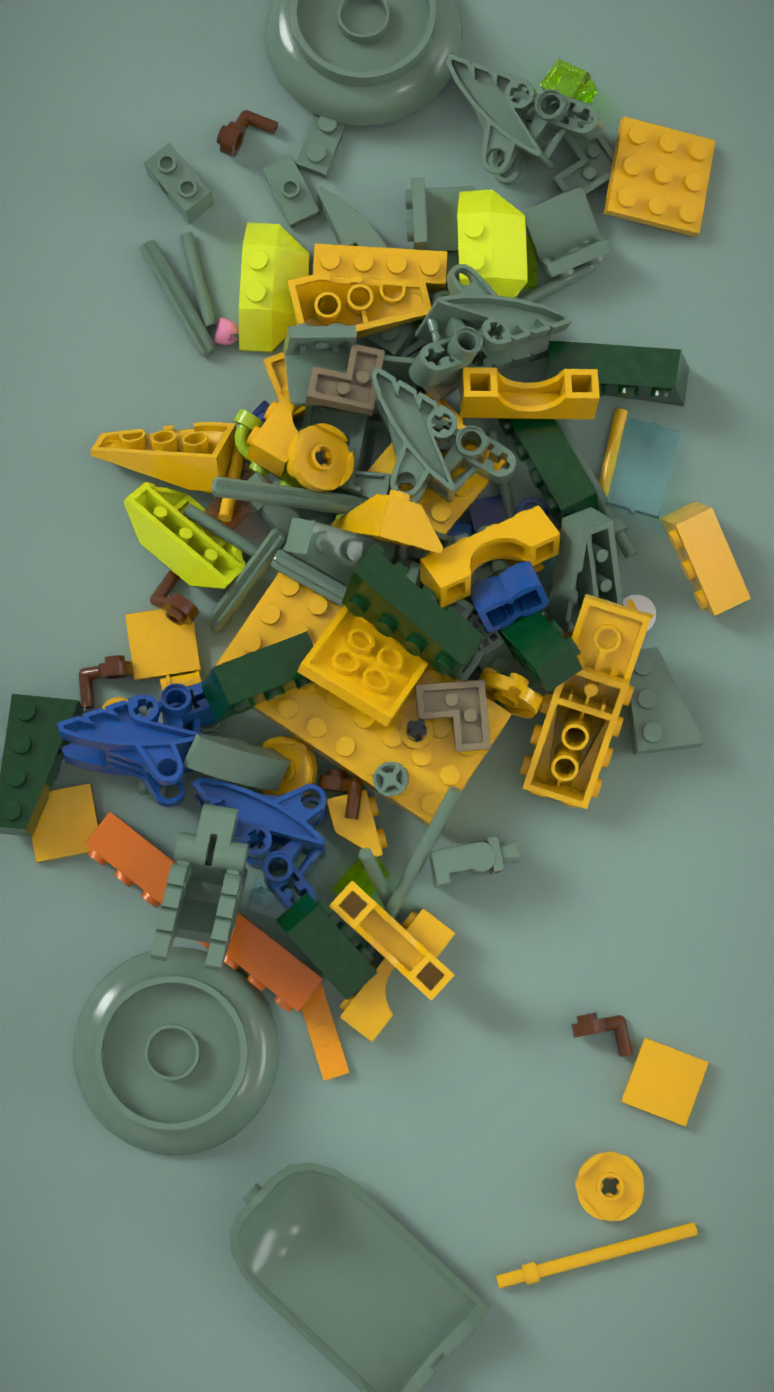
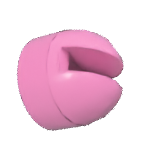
[214,317,239,345]

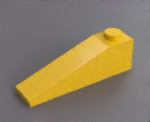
[287,273,432,339]
[331,490,443,554]

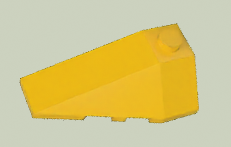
[90,422,237,493]

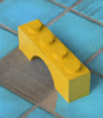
[313,243,448,293]
[459,367,600,419]
[246,381,302,478]
[420,505,560,608]
[329,881,454,1001]
[339,908,455,1042]

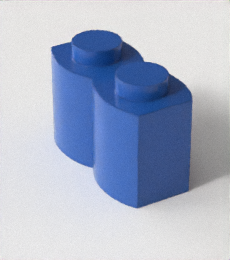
[470,561,549,632]

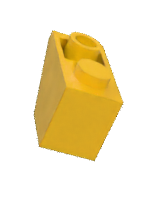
[327,789,388,858]

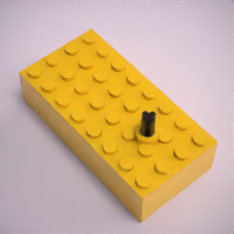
[215,572,512,827]

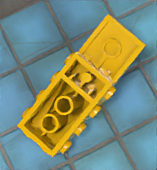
[519,594,651,809]

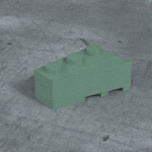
[284,517,396,586]

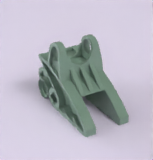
[446,53,604,184]
[409,264,572,387]
[371,366,516,503]
[150,803,249,971]

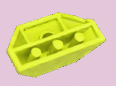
[457,189,528,298]
[239,222,310,353]
[123,482,246,589]

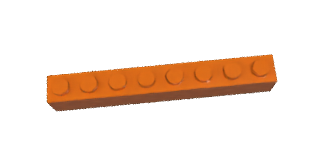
[84,812,324,1012]

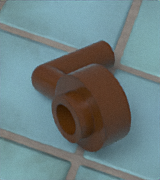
[217,110,278,157]
[150,570,199,626]
[79,655,133,708]
[319,769,363,820]
[571,1012,633,1057]

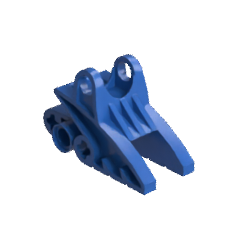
[57,682,216,807]
[192,777,326,910]

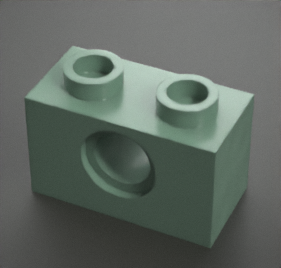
[144,143,214,224]

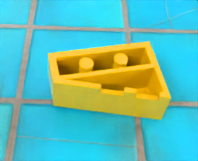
[659,501,751,616]

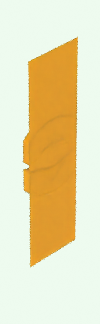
[301,983,350,1081]

